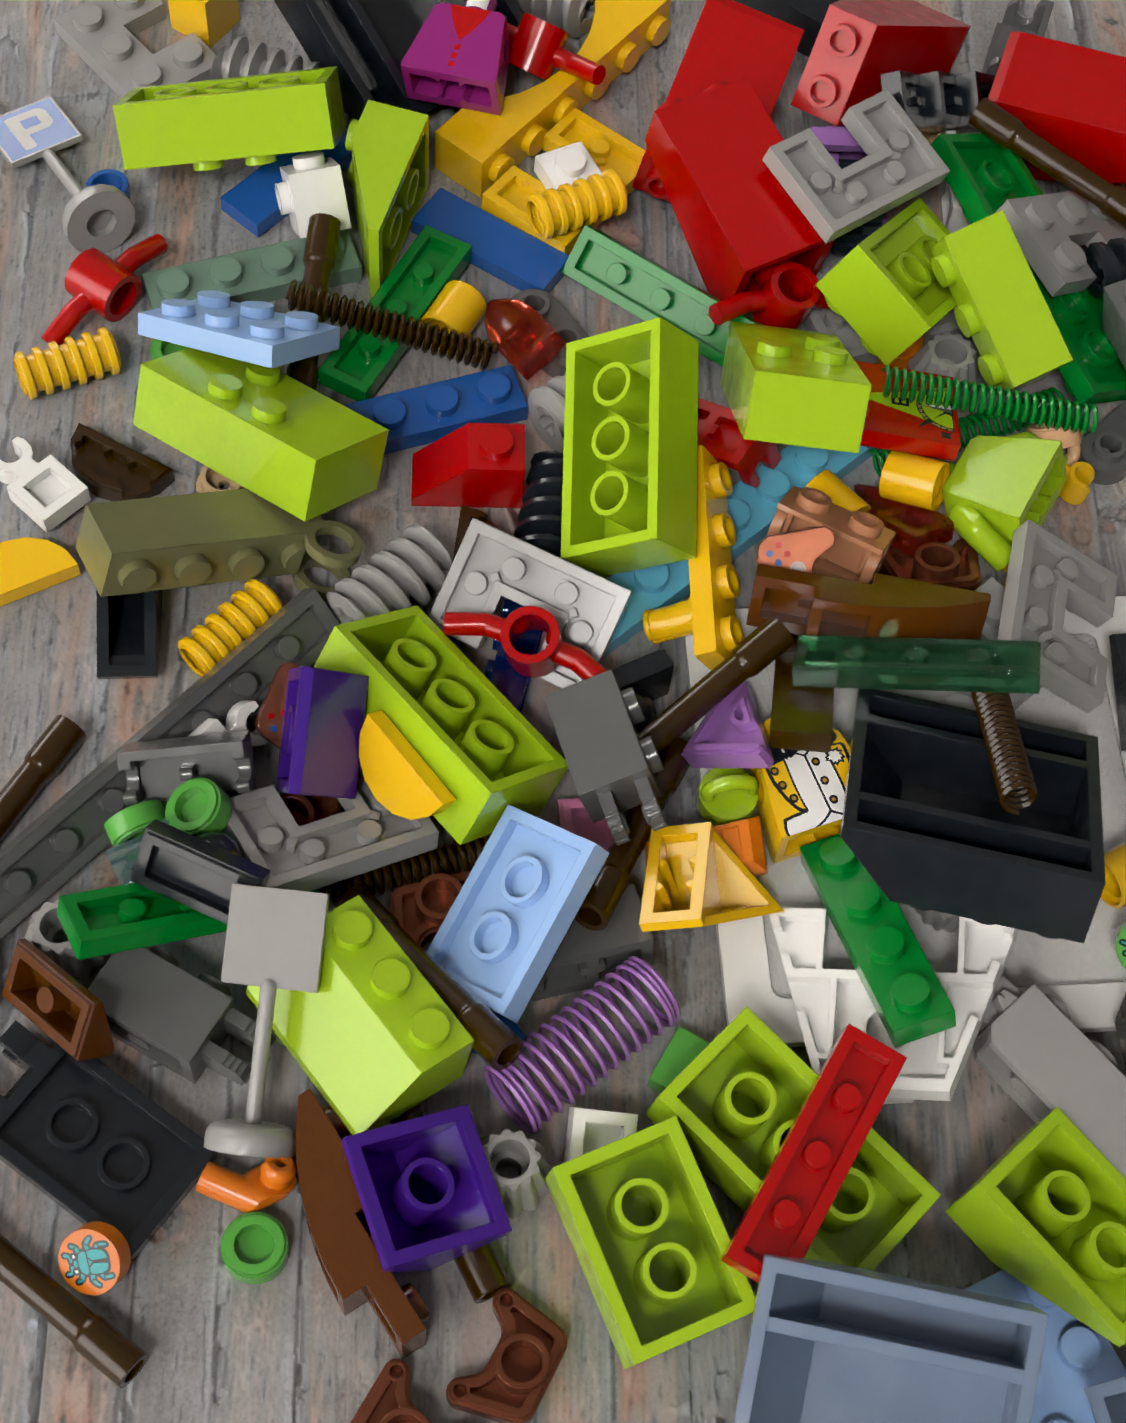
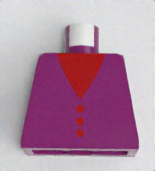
[400,0,510,115]

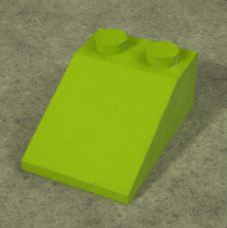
[345,100,429,300]
[815,198,957,366]
[945,1107,1126,1347]

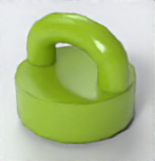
[697,768,759,826]

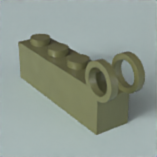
[75,489,363,602]

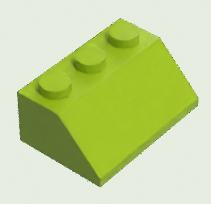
[931,210,1073,394]
[246,895,475,1135]

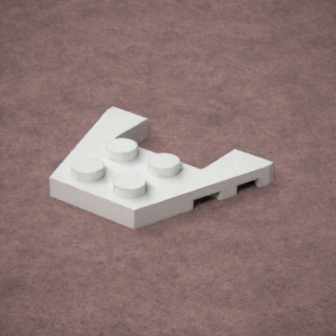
[770,908,1019,1101]

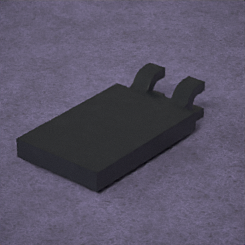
[0,1020,218,1262]

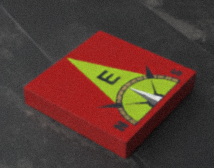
[854,360,961,460]

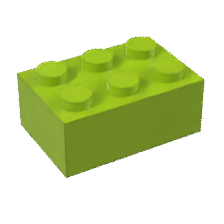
[545,1116,756,1370]

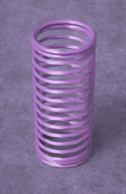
[484,956,681,1134]

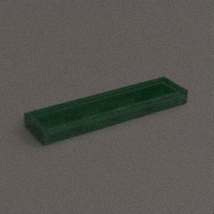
[792,635,1041,694]

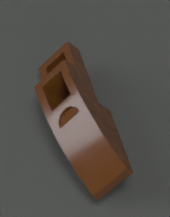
[746,564,991,657]
[295,1089,431,1359]

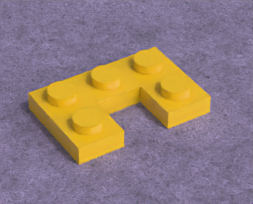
[481,108,646,255]

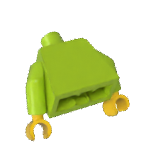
[936,431,1095,587]

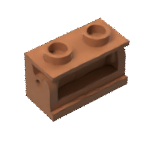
[755,486,896,584]

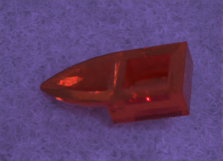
[485,298,566,381]
[854,484,954,557]

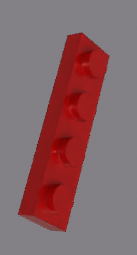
[720,1024,907,1283]

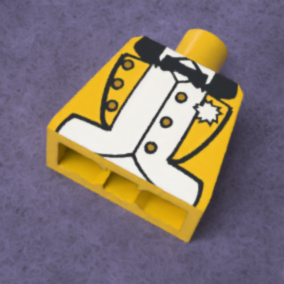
[750,718,851,864]

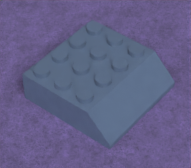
[733,1254,1049,1423]

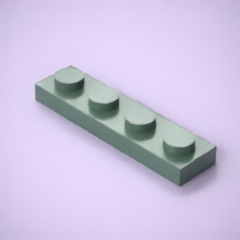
[141,229,362,309]

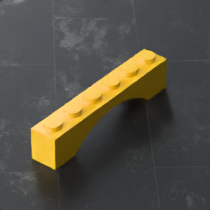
[434,0,671,198]

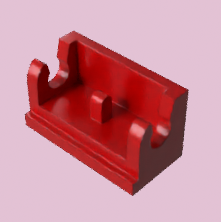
[698,398,781,488]

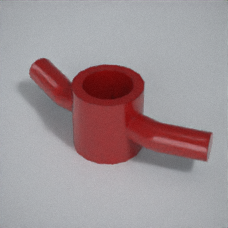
[507,13,606,85]
[41,234,168,346]
[709,262,832,329]
[444,605,617,681]

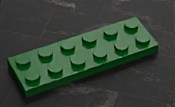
[931,134,1126,405]

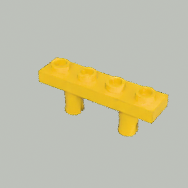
[642,445,744,671]

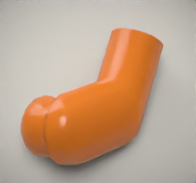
[195,1157,297,1213]

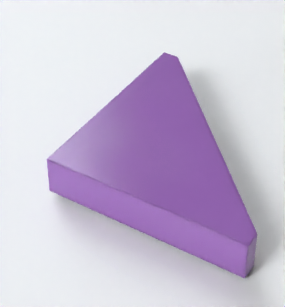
[681,681,775,768]

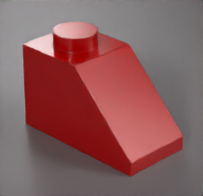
[411,423,525,508]

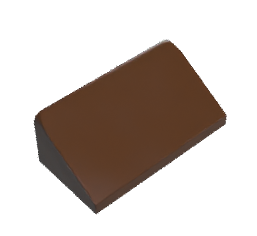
[2,939,114,1061]

